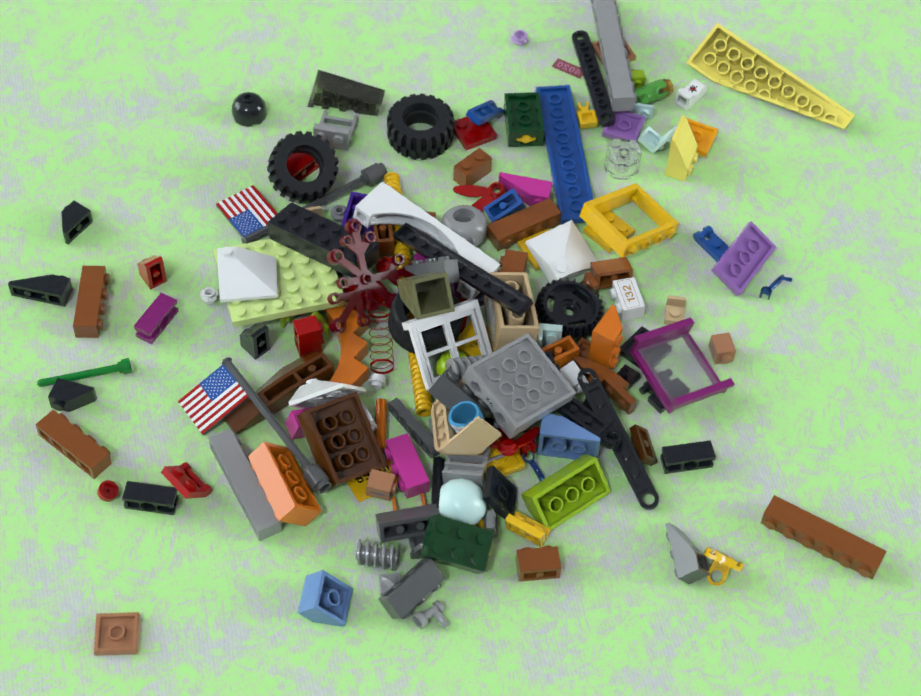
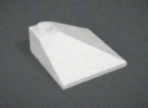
[525,220,597,284]
[217,246,278,303]
[288,378,366,408]

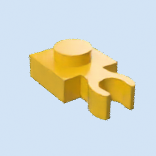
[577,101,598,129]

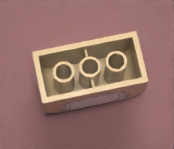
[484,272,540,352]

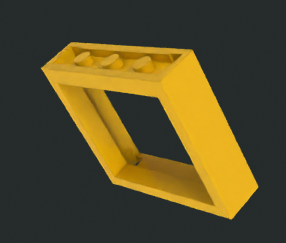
[580,183,679,258]

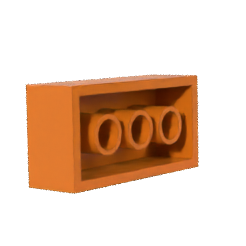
[248,442,322,526]

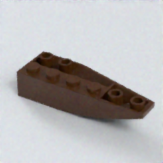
[225,350,334,435]

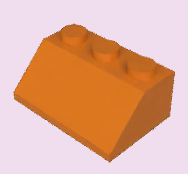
[588,305,623,369]

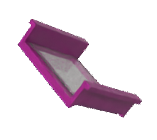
[630,317,735,414]

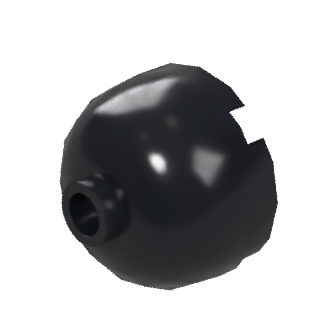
[232,92,267,127]

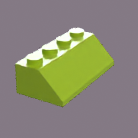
[521,454,611,530]

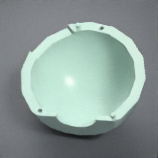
[439,478,487,525]

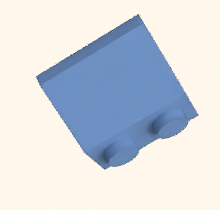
[298,570,353,627]

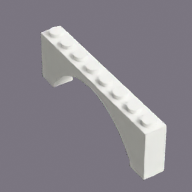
[353,182,500,300]

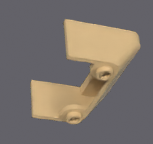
[431,379,502,456]

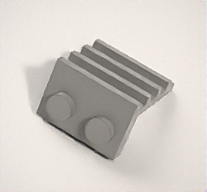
[313,110,358,151]
[442,446,492,492]

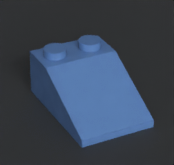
[537,414,600,460]

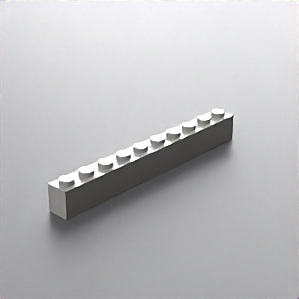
[591,0,637,112]

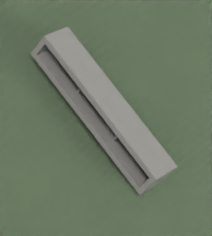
[208,428,283,541]

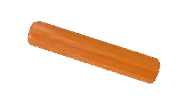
[375,398,387,451]

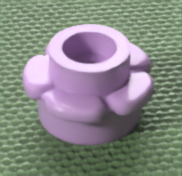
[511,30,528,45]

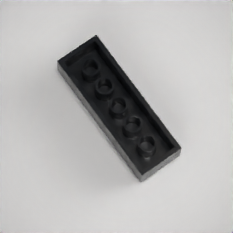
[268,202,380,278]

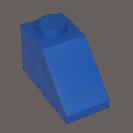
[483,188,527,223]

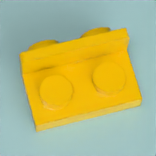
[505,511,551,547]

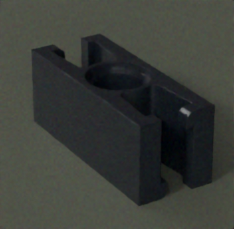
[660,440,716,474]
[122,481,179,515]

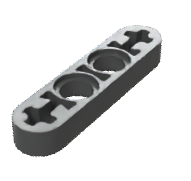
[387,398,440,458]

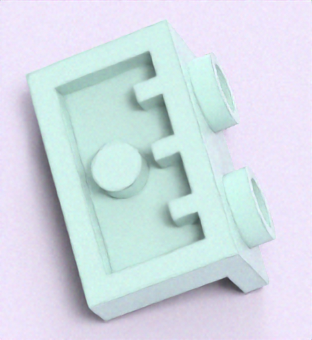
[536,323,563,348]

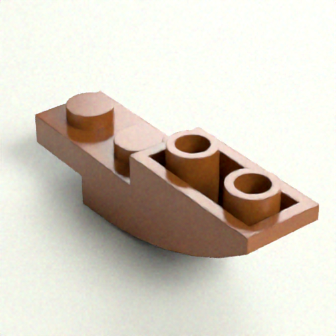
[572,356,636,415]

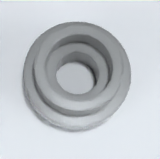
[331,205,346,222]

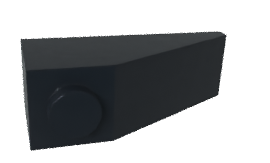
[8,274,73,307]

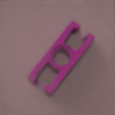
[134,293,179,345]

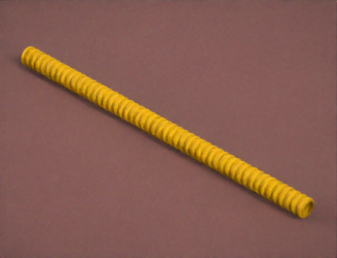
[384,172,433,417]

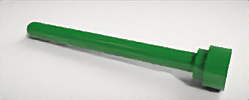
[37,358,132,387]

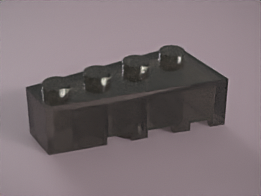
[307,70,385,116]

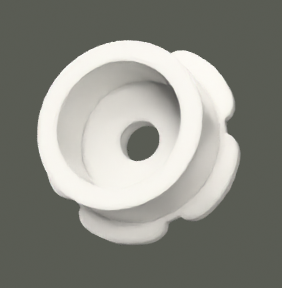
[200,287,219,305]
[368,373,386,389]

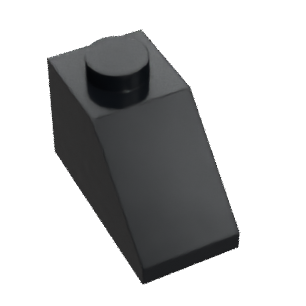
[61,200,93,245]
[239,325,270,360]
[48,378,97,412]

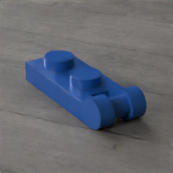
[466,100,505,126]
[693,225,729,262]

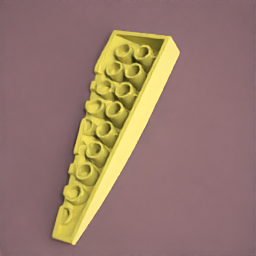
[686,23,855,130]

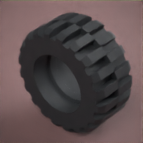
[387,93,454,160]
[267,131,339,204]

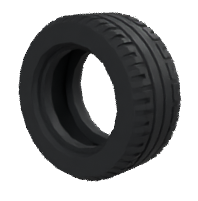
[388,292,464,355]

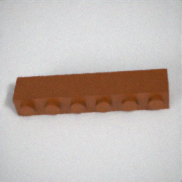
[761,495,887,580]

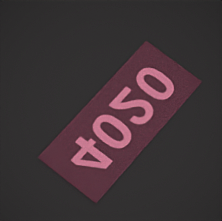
[552,58,582,79]

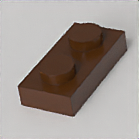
[629,424,658,466]

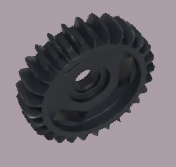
[535,277,604,341]

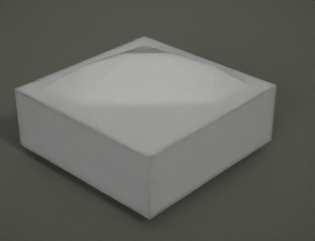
[484,510,498,538]
[379,573,400,596]

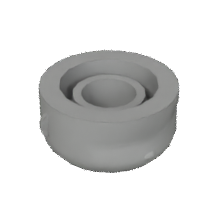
[441,205,487,247]

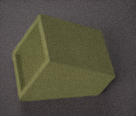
[397,272,455,319]

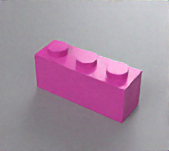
[383,433,430,499]

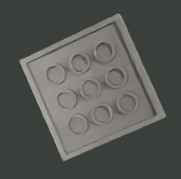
[462,333,577,439]

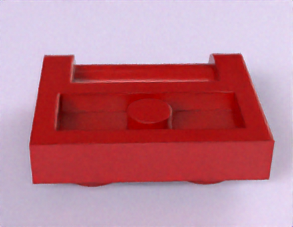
[161,462,213,499]

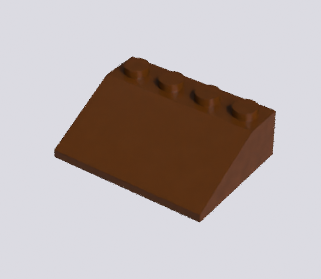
[297,392,387,490]

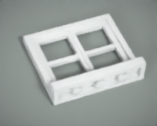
[402,299,492,390]

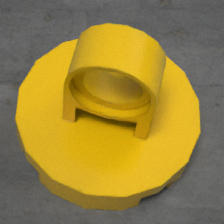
[703,547,745,586]

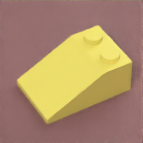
[665,115,699,182]

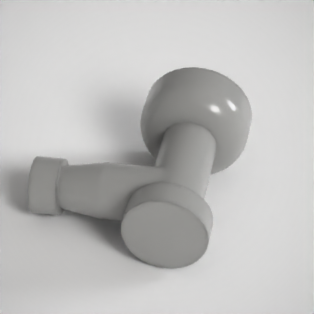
[412,600,450,629]

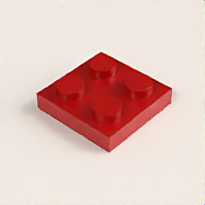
[454,116,497,150]

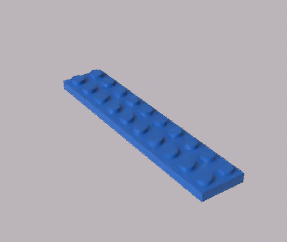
[535,85,593,224]

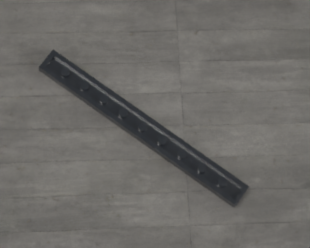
[393,223,533,317]

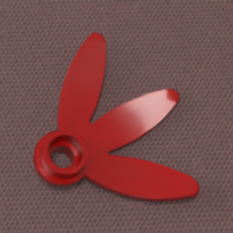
[453,182,506,212]
[489,427,540,456]

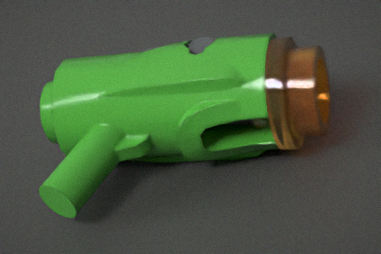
[633,79,673,104]

